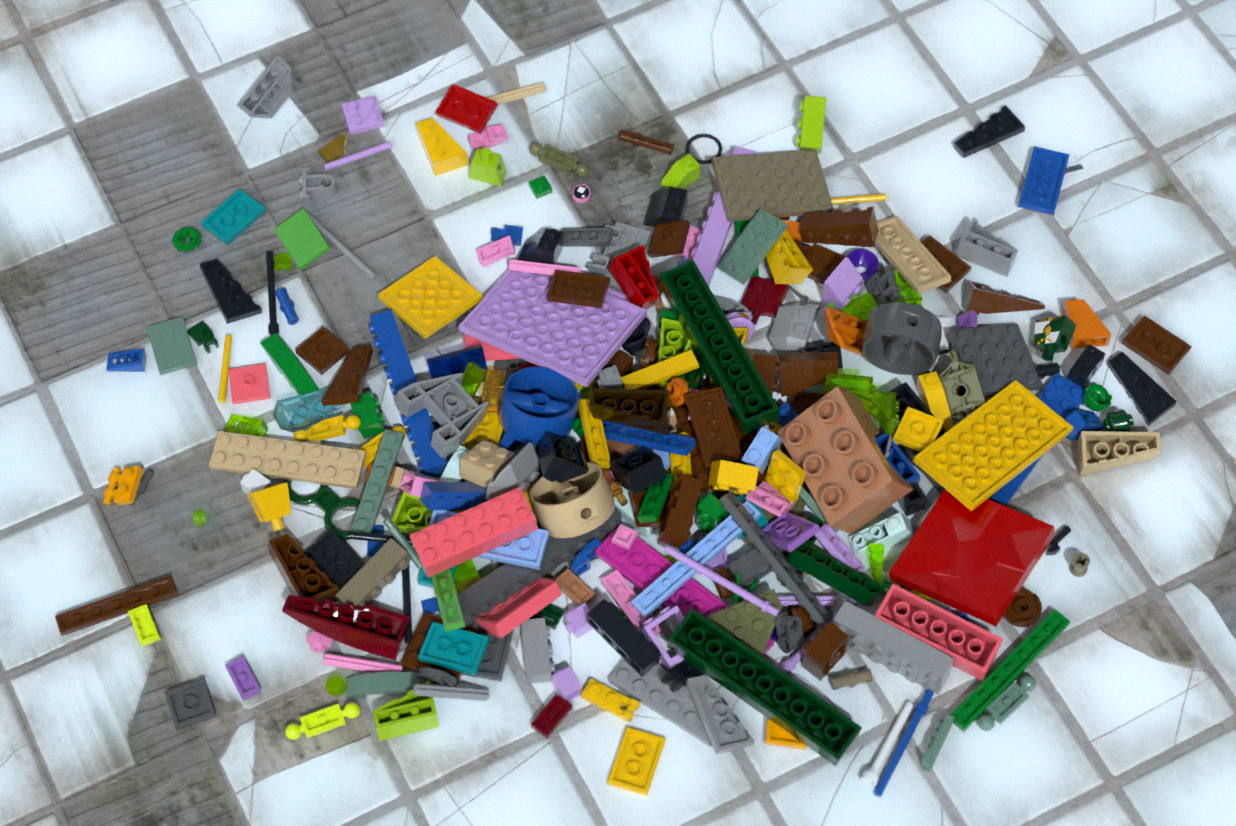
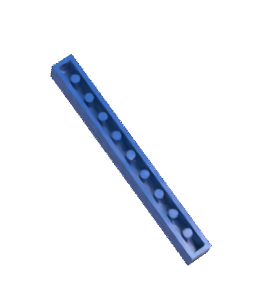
[368,309,447,477]

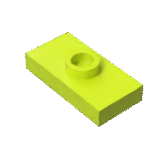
[128,604,161,647]

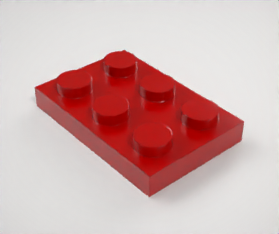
[435,84,498,134]

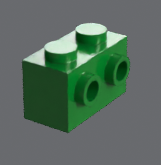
[350,391,386,439]
[696,493,728,534]

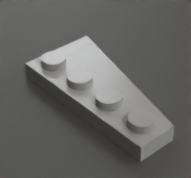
[686,675,755,754]

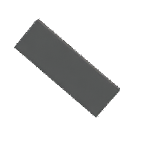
[561,228,614,247]

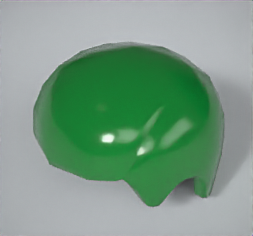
[1083,384,1112,412]

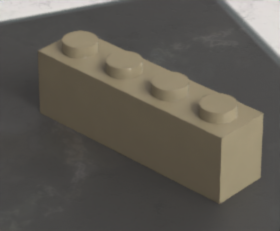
[335,538,411,607]

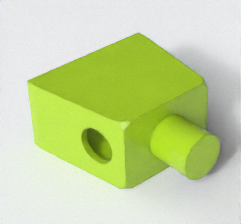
[469,147,507,186]

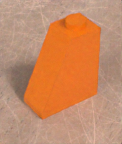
[1063,299,1111,349]

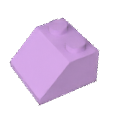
[822,257,863,312]

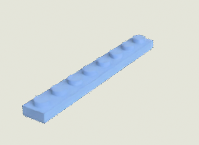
[631,501,761,618]

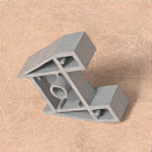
[395,373,489,458]

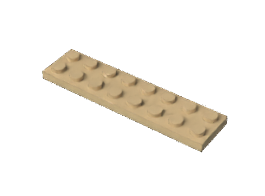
[209,431,367,489]

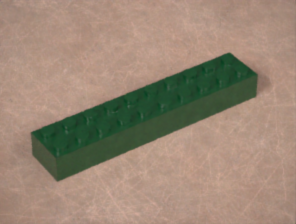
[659,260,779,435]
[667,608,862,766]

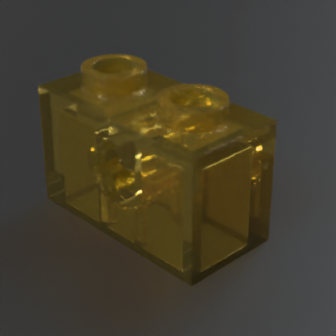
[482,369,506,413]

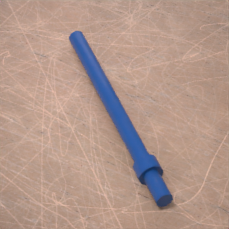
[873,690,934,797]

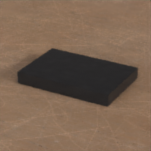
[303,528,365,591]

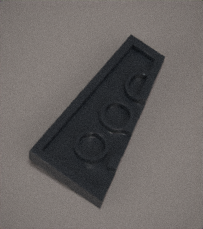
[954,105,1025,158]
[200,259,262,324]
[1107,351,1177,426]

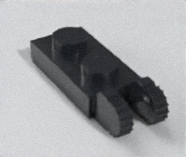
[661,660,704,692]

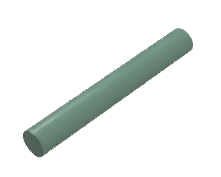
[383,517,422,569]

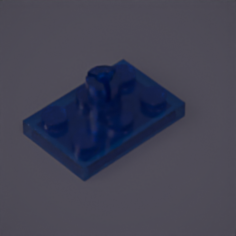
[426,344,490,387]

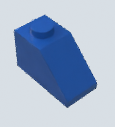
[1065,410,1105,440]

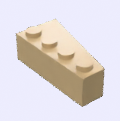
[1078,431,1161,476]

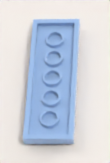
[428,510,550,570]

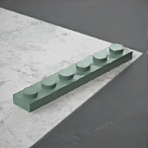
[350,429,405,533]

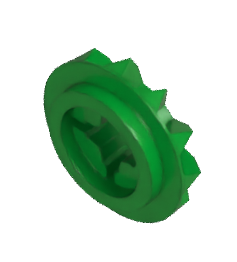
[172,227,202,254]

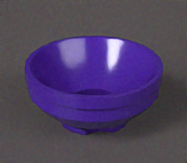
[847,249,879,280]

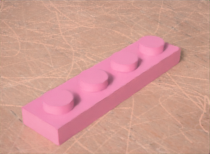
[601,570,662,636]

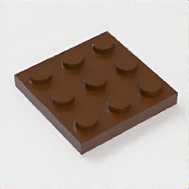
[401,613,480,685]

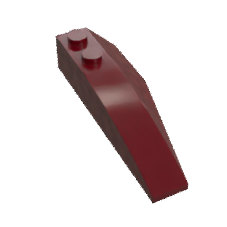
[282,595,410,661]

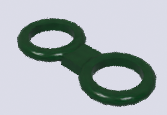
[284,479,360,540]

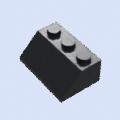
[536,431,589,483]

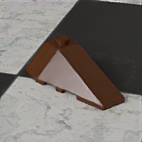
[964,280,1045,315]

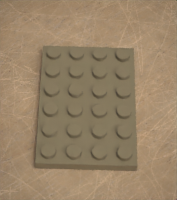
[711,150,834,222]

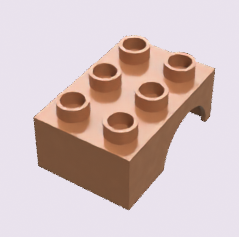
[777,386,913,534]

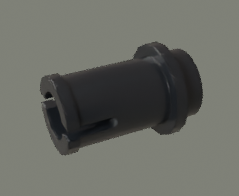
[1035,363,1060,379]

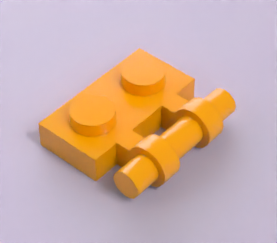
[103,466,144,505]

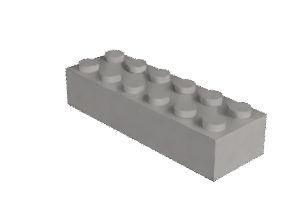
[833,601,954,694]

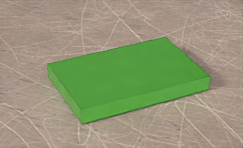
[274,208,331,271]

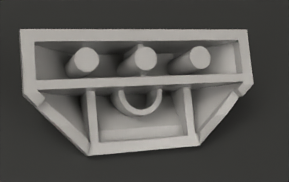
[237,55,292,119]
[769,301,820,359]
[486,441,540,500]

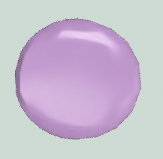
[726,312,755,339]

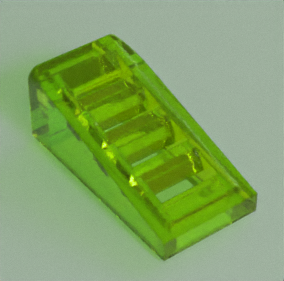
[223,414,268,437]
[867,543,885,585]

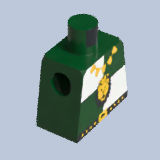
[1034,315,1076,361]

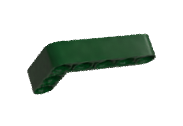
[787,516,881,606]

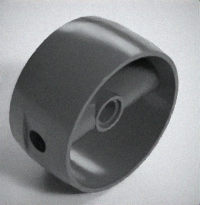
[862,302,942,375]

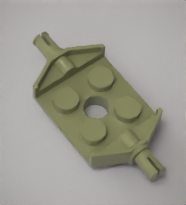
[939,350,986,419]

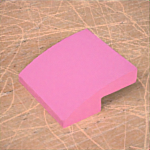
[746,481,796,517]

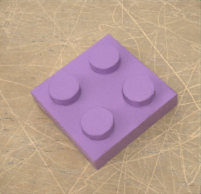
[342,95,385,135]

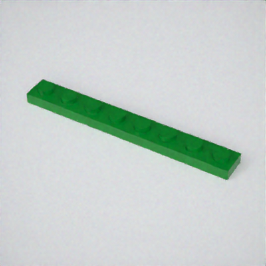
[950,609,1070,732]

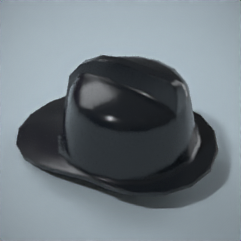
[622,317,651,356]

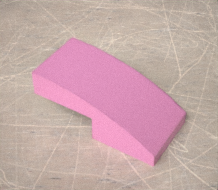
[467,124,509,152]

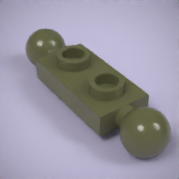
[529,142,590,178]

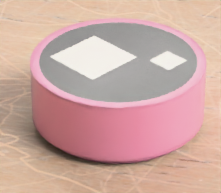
[572,184,591,203]

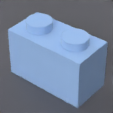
[741,427,782,474]

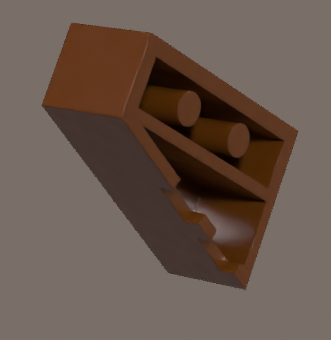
[780,351,838,397]
[658,473,702,548]

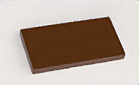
[683,387,743,469]

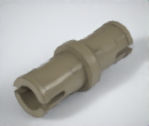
[830,669,873,690]

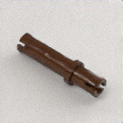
[619,130,674,155]

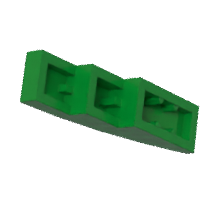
[260,333,320,402]

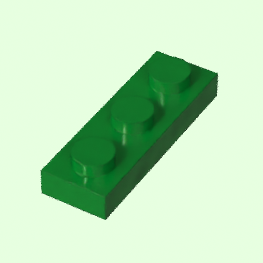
[637,473,673,523]

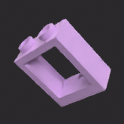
[640,606,685,671]

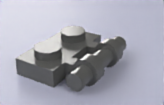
[865,265,901,308]

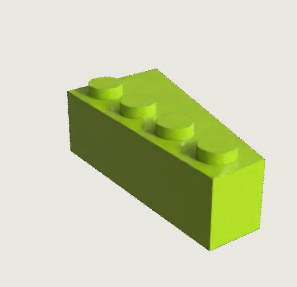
[656,318,695,390]
[392,492,465,536]

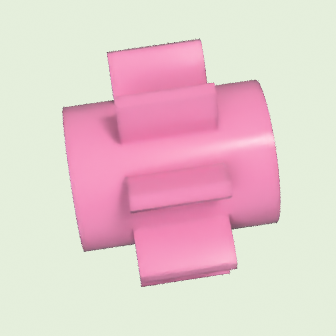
[306,631,333,653]

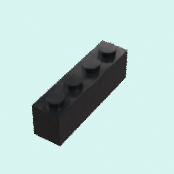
[586,598,661,677]

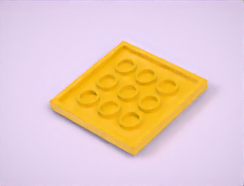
[378,256,483,339]

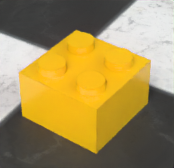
[708,460,759,495]

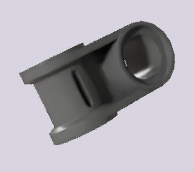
[775,612,805,654]

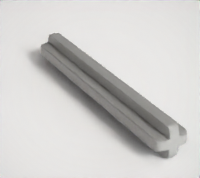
[413,683,490,701]

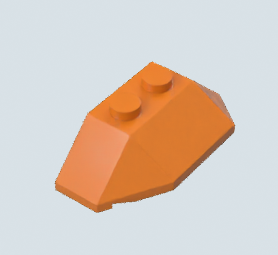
[823,306,867,356]

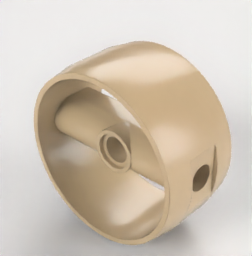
[530,462,615,538]

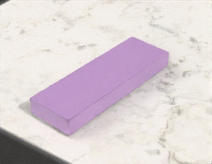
[814,522,865,573]

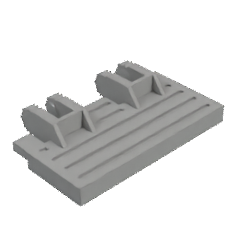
[587,222,651,293]

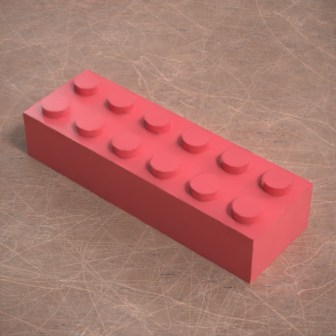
[410,487,538,578]
[875,584,1003,681]

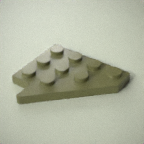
[706,589,782,657]

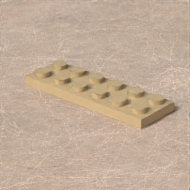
[875,215,951,294]

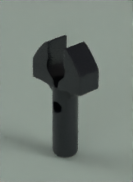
[1046,526,1071,555]

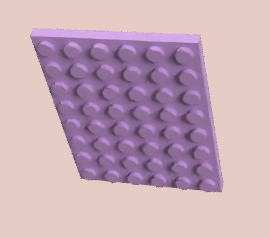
[459,270,647,387]

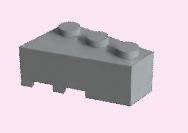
[956,218,1018,277]

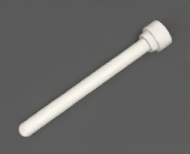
[860,702,913,787]

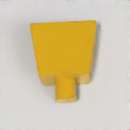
[247,482,291,531]

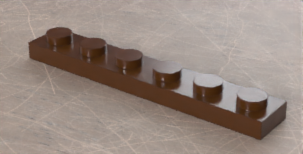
[55,576,178,636]

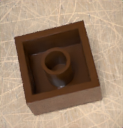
[802,622,849,681]

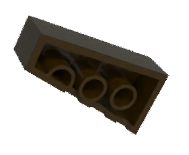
[590,389,672,436]

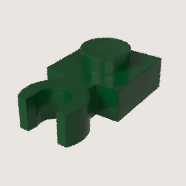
[187,320,219,353]

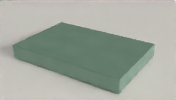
[146,316,197,375]

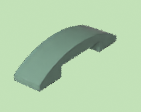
[346,672,424,699]

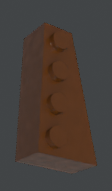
[799,206,878,247]

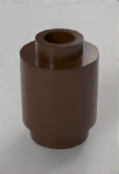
[789,606,816,637]

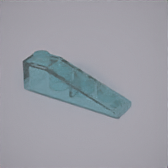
[273,388,348,432]

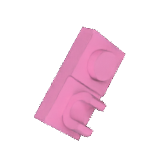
[476,235,516,267]

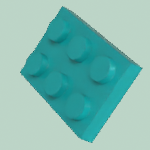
[200,188,266,246]
[418,622,490,676]

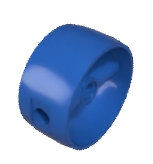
[500,367,579,446]

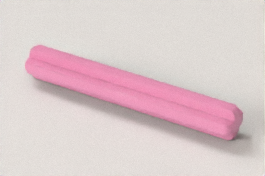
[509,259,582,275]
[324,653,403,673]

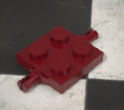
[741,274,789,325]

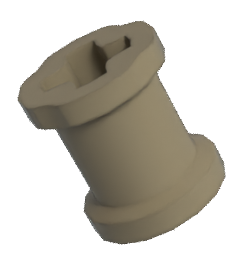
[1069,552,1090,577]

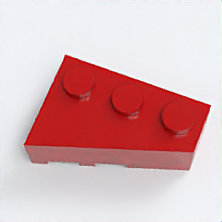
[609,245,659,310]

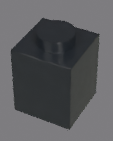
[898,483,926,516]

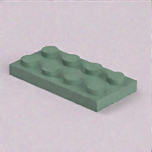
[717,208,788,285]

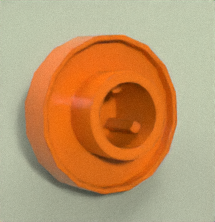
[666,378,689,407]

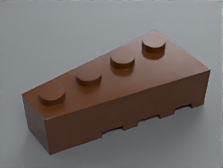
[269,534,339,602]

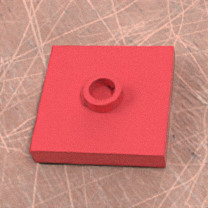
[228,363,271,405]

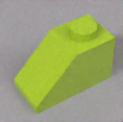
[661,154,700,189]

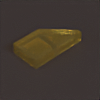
[318,133,346,163]

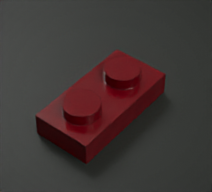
[531,694,573,739]

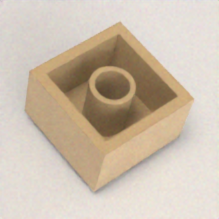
[460,440,515,489]

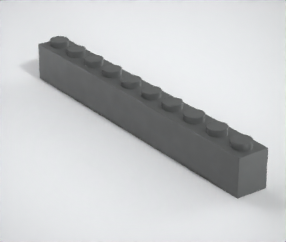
[457,507,622,629]

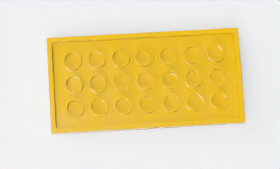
[913,380,1074,511]

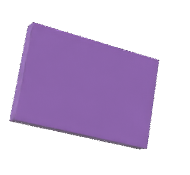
[762,512,821,552]

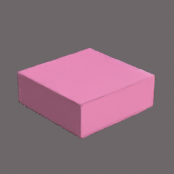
[611,524,638,550]

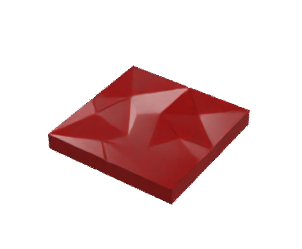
[889,489,1055,626]

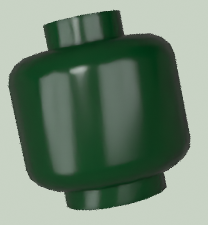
[1103,409,1134,432]

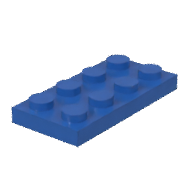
[1018,146,1070,215]

